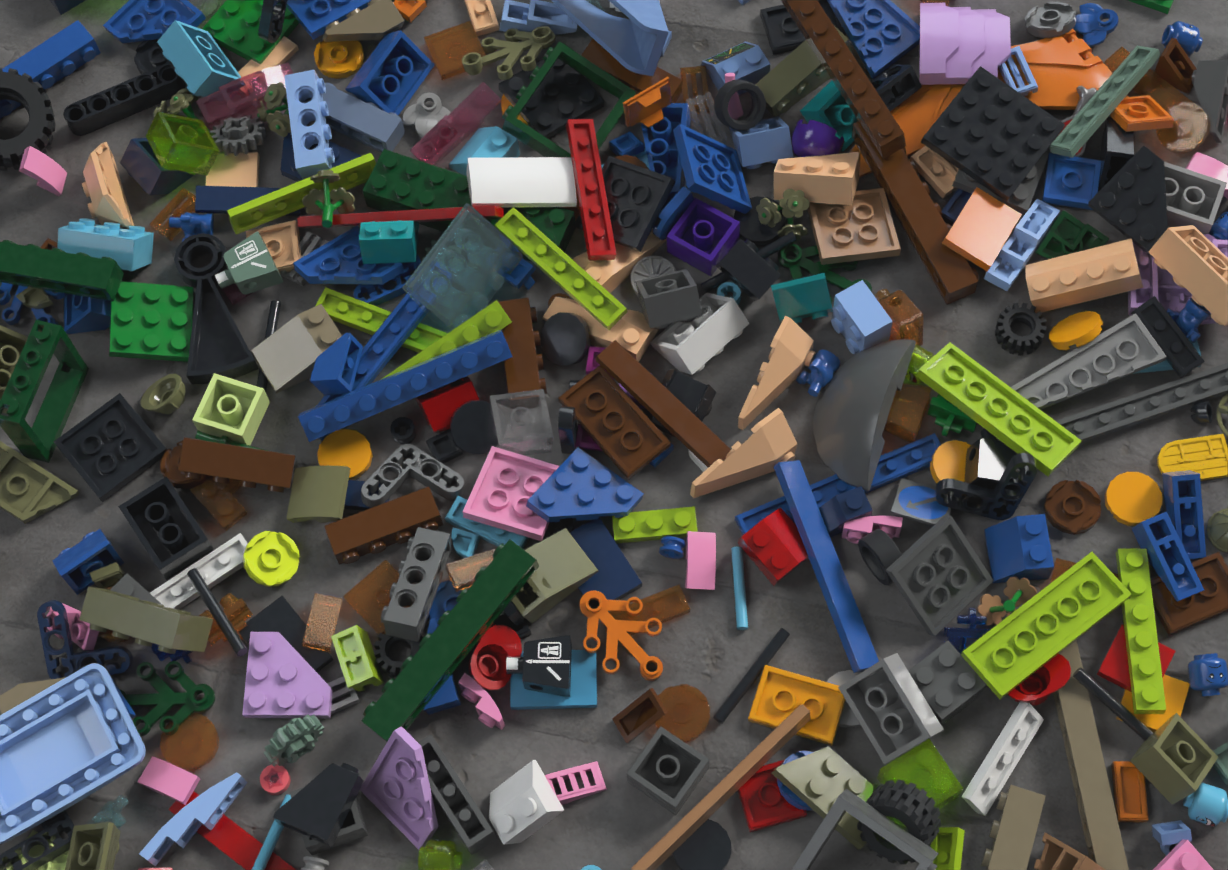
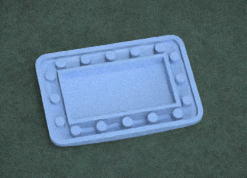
[0,663,146,844]

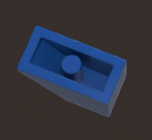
[310,333,363,395]

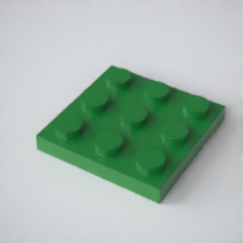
[202,0,299,64]
[109,281,193,362]

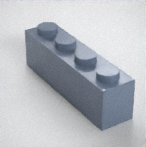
[304,82,405,152]

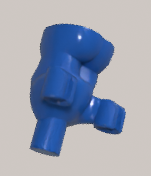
[169,212,214,242]
[1167,298,1211,343]
[796,350,840,396]

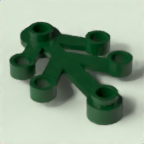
[778,243,872,304]
[119,661,215,736]

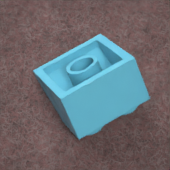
[449,126,520,176]

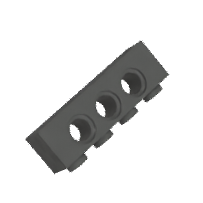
[381,527,452,642]
[418,734,496,855]

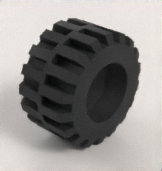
[857,780,941,864]

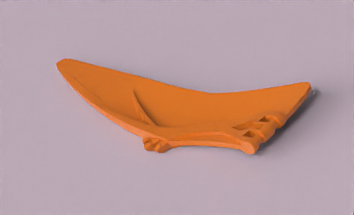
[849,28,1129,178]

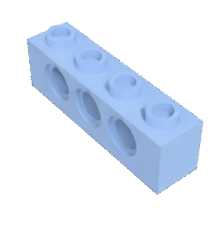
[284,70,335,179]

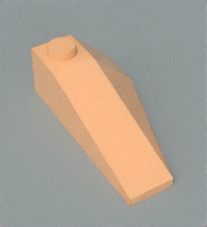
[572,228,667,293]

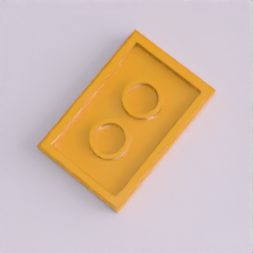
[748,665,846,746]

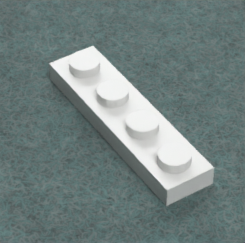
[150,533,248,610]
[961,701,1044,816]

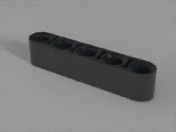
[63,64,186,136]

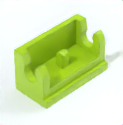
[331,625,384,691]

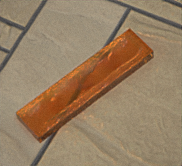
[1104,46,1200,127]

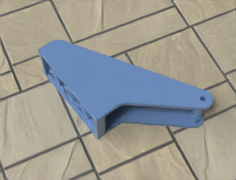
[551,0,669,76]

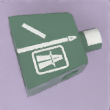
[215,231,284,295]

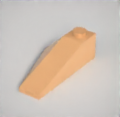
[543,296,659,362]
[738,316,816,430]
[690,408,797,499]

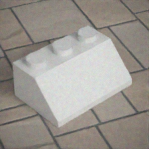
[650,293,750,375]

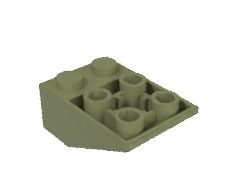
[512,528,599,624]

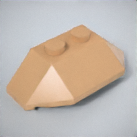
[82,142,134,229]

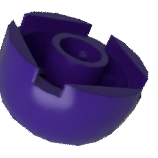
[791,120,845,157]

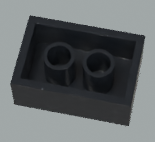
[118,476,214,581]

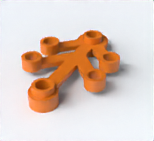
[580,590,663,681]

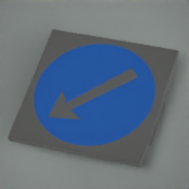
[890,478,951,526]

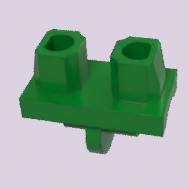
[927,394,977,437]

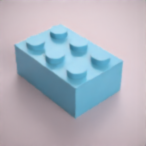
[157,20,245,104]
[57,218,154,271]

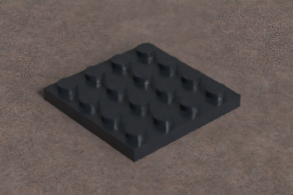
[921,66,1065,202]

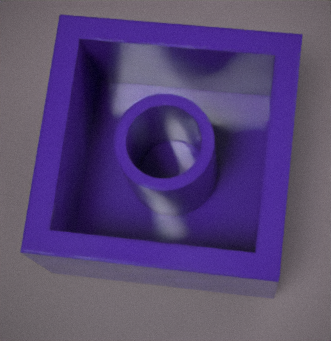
[667,198,740,276]

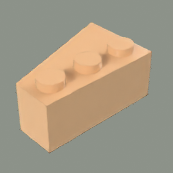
[773,152,860,205]

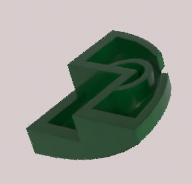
[1035,210,1109,259]

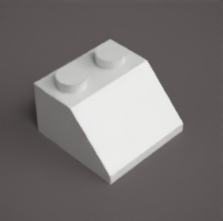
[489,760,564,845]

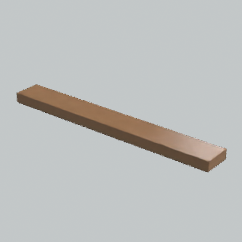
[631,704,811,870]

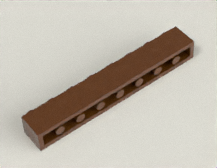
[781,0,906,159]
[852,121,979,305]

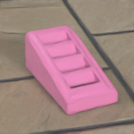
[545,761,607,805]

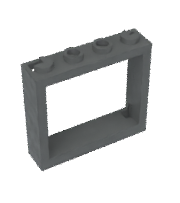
[792,789,939,870]

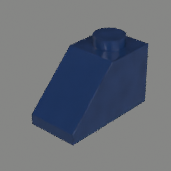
[819,486,873,537]

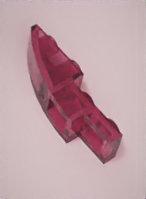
[196,63,294,126]
[410,82,501,165]

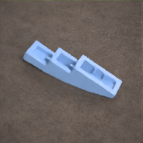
[984,199,1060,291]
[139,772,248,867]

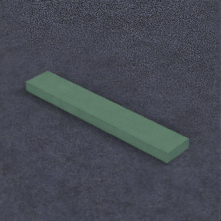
[1049,45,1161,158]

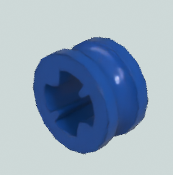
[659,536,686,559]

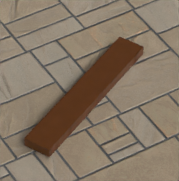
[595,340,731,467]

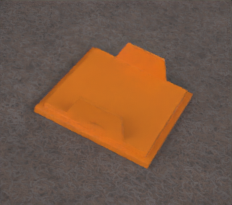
[623,77,672,128]

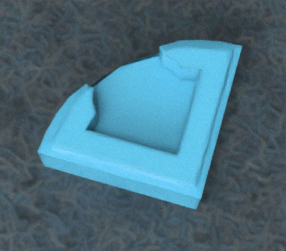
[451,527,480,563]

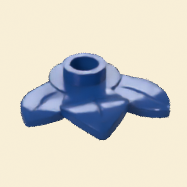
[1073,3,1119,47]

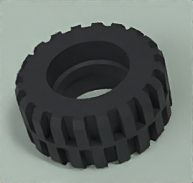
[0,68,55,171]

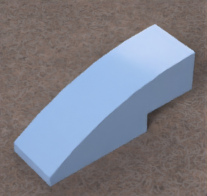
[499,0,577,35]

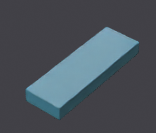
[445,496,529,549]

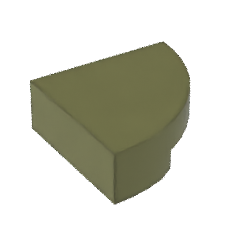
[16,287,53,309]

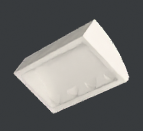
[466,157,577,207]

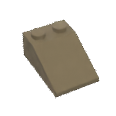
[251,304,342,394]

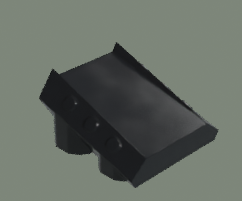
[646,369,716,437]

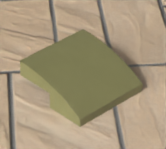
[286,465,350,523]

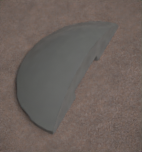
[813,339,916,491]

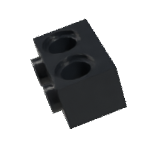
[871,64,922,111]

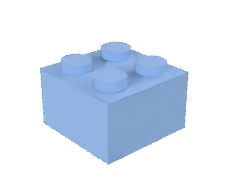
[831,280,893,354]

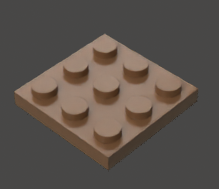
[808,188,901,265]

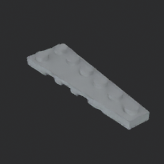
[1011,313,1167,410]

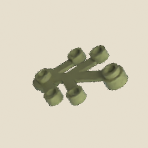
[462,26,556,80]

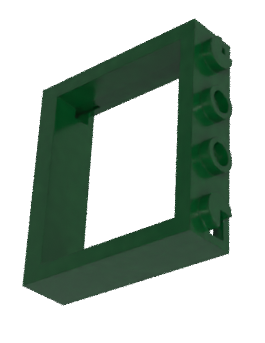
[502,41,636,171]
[0,320,89,463]

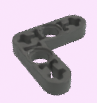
[361,444,464,508]

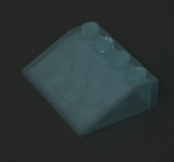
[402,203,523,333]

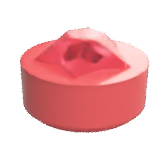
[260,765,291,795]

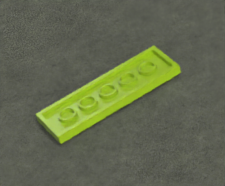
[916,342,1081,476]
[961,552,1132,699]

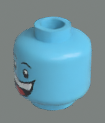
[1183,783,1228,826]

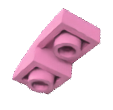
[19,146,67,196]
[1185,152,1228,199]
[842,516,903,544]
[685,531,716,590]
[46,603,99,651]
[458,673,505,730]
[138,756,200,805]

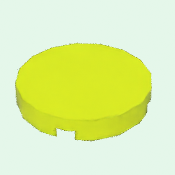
[243,531,300,587]

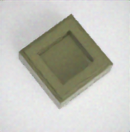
[90,562,125,589]

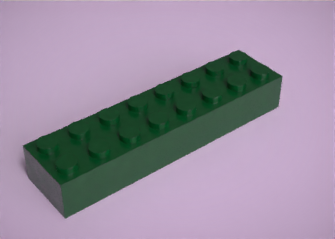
[362,149,576,262]

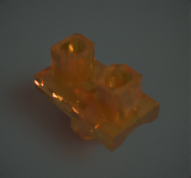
[199,593,253,645]

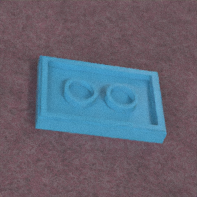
[510,650,597,710]

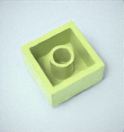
[192,373,270,445]

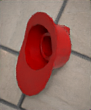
[468,625,522,690]
[1008,654,1071,706]

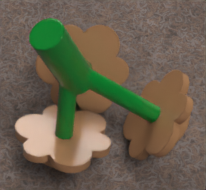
[977,577,1037,626]

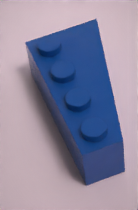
[641,103,691,208]

